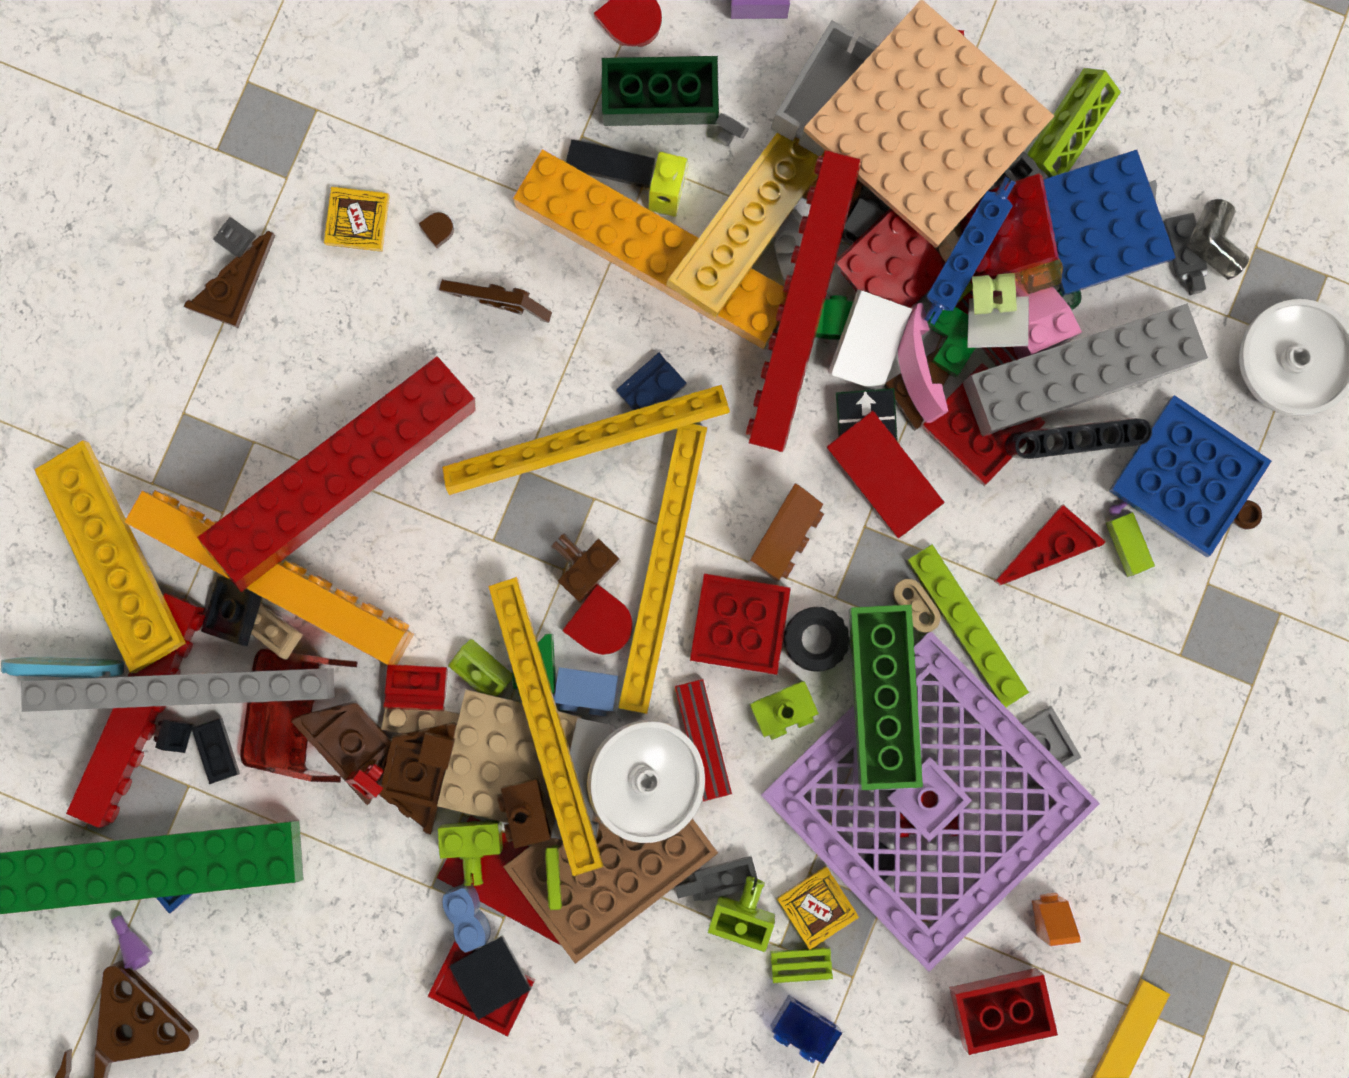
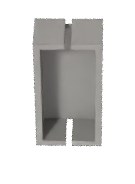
[771,20,878,156]

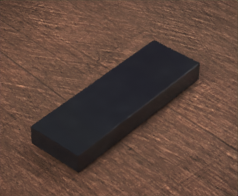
[566,139,655,188]

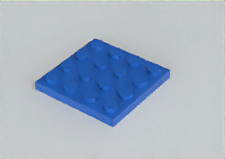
[1044,150,1176,296]
[1109,395,1272,557]

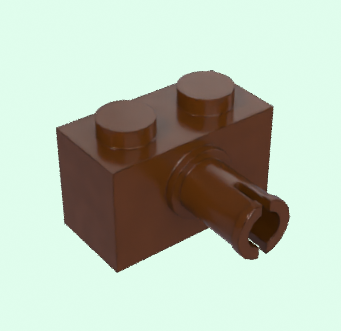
[551,533,621,603]
[497,778,551,849]

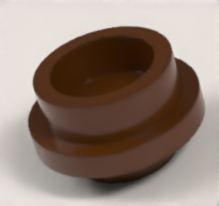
[1233,500,1262,530]

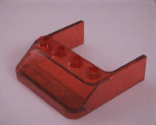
[240,649,358,783]

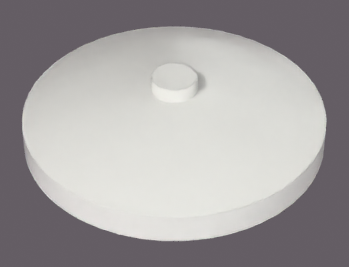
[1239,299,1349,416]
[587,721,705,843]

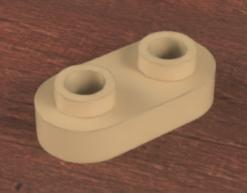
[893,579,941,633]

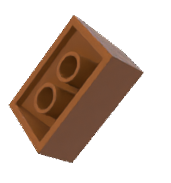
[748,483,825,582]

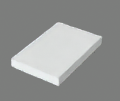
[828,290,912,390]

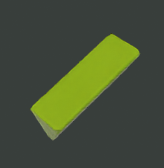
[1105,512,1155,577]
[448,639,512,697]

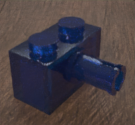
[770,995,842,1065]

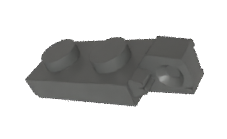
[1163,213,1208,295]
[675,856,758,901]

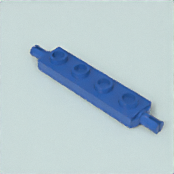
[924,177,1016,325]

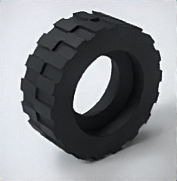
[784,607,850,672]

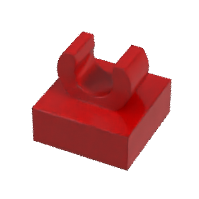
[345,764,384,799]

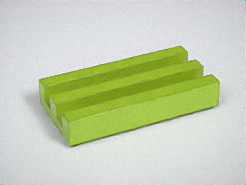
[545,845,562,910]
[771,947,833,983]

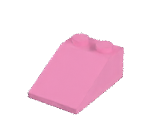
[993,267,1082,359]

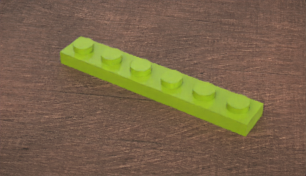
[906,544,1029,707]

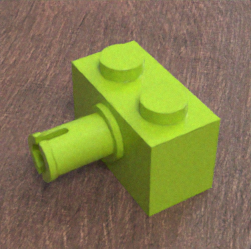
[749,681,819,740]
[438,820,503,886]
[708,876,775,952]

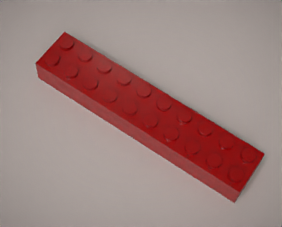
[197,356,476,592]

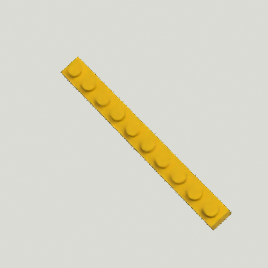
[442,385,730,495]
[618,424,707,714]
[488,577,604,876]

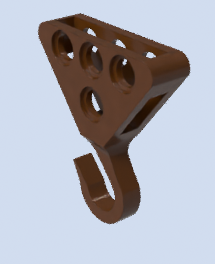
[55,961,199,1078]

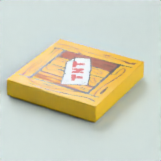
[324,187,390,252]
[777,866,859,950]

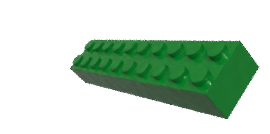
[0,820,304,914]

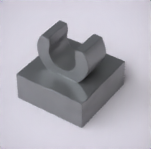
[715,113,749,147]
[213,217,256,257]

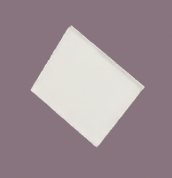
[968,296,1029,348]

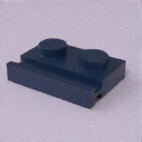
[616,352,687,410]

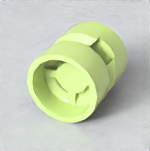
[972,273,1017,315]

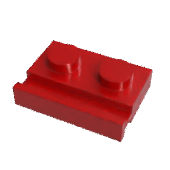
[384,665,448,711]

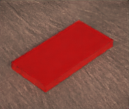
[826,410,945,539]

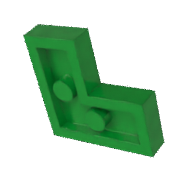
[927,307,976,378]

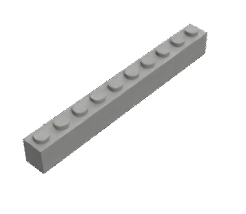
[21,668,335,712]

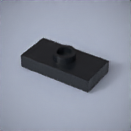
[191,718,240,784]

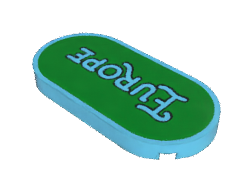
[1,657,124,678]

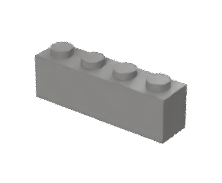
[551,718,615,840]

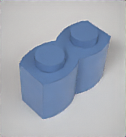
[443,884,491,952]

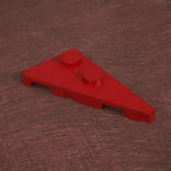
[994,504,1106,586]

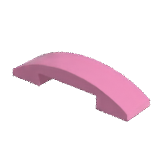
[897,303,948,423]

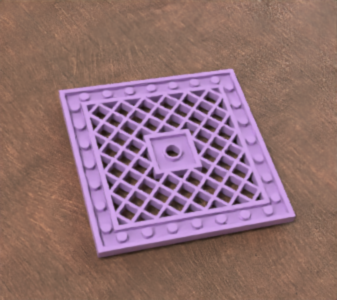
[761,632,1100,972]

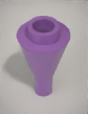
[111,915,153,970]

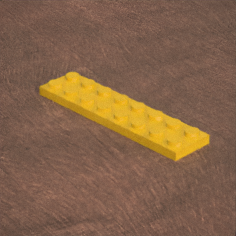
[666,133,825,318]
[34,440,186,673]

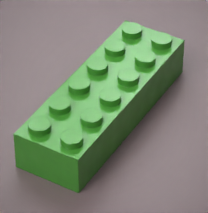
[848,605,923,790]

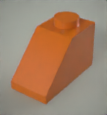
[1032,893,1081,946]

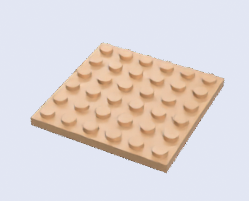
[803,0,1054,248]

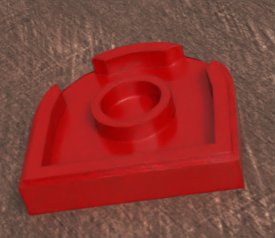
[594,0,662,47]
[562,585,633,655]

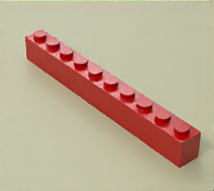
[746,150,862,452]

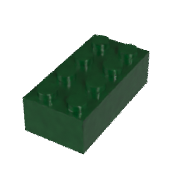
[601,56,719,126]

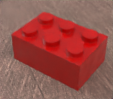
[949,968,1058,1055]

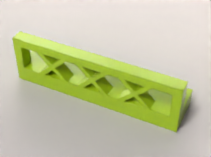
[1027,68,1121,178]

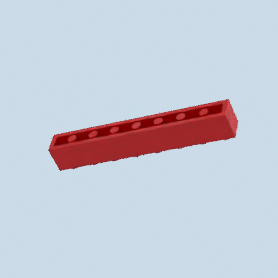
[66,593,205,828]

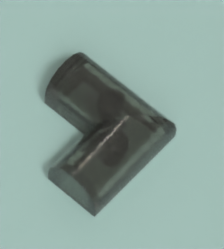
[1187,199,1249,280]

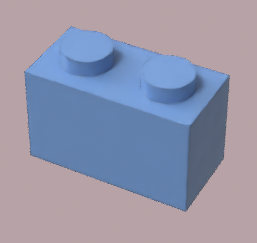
[554,667,619,716]

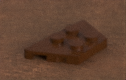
[291,701,391,805]
[379,722,457,834]

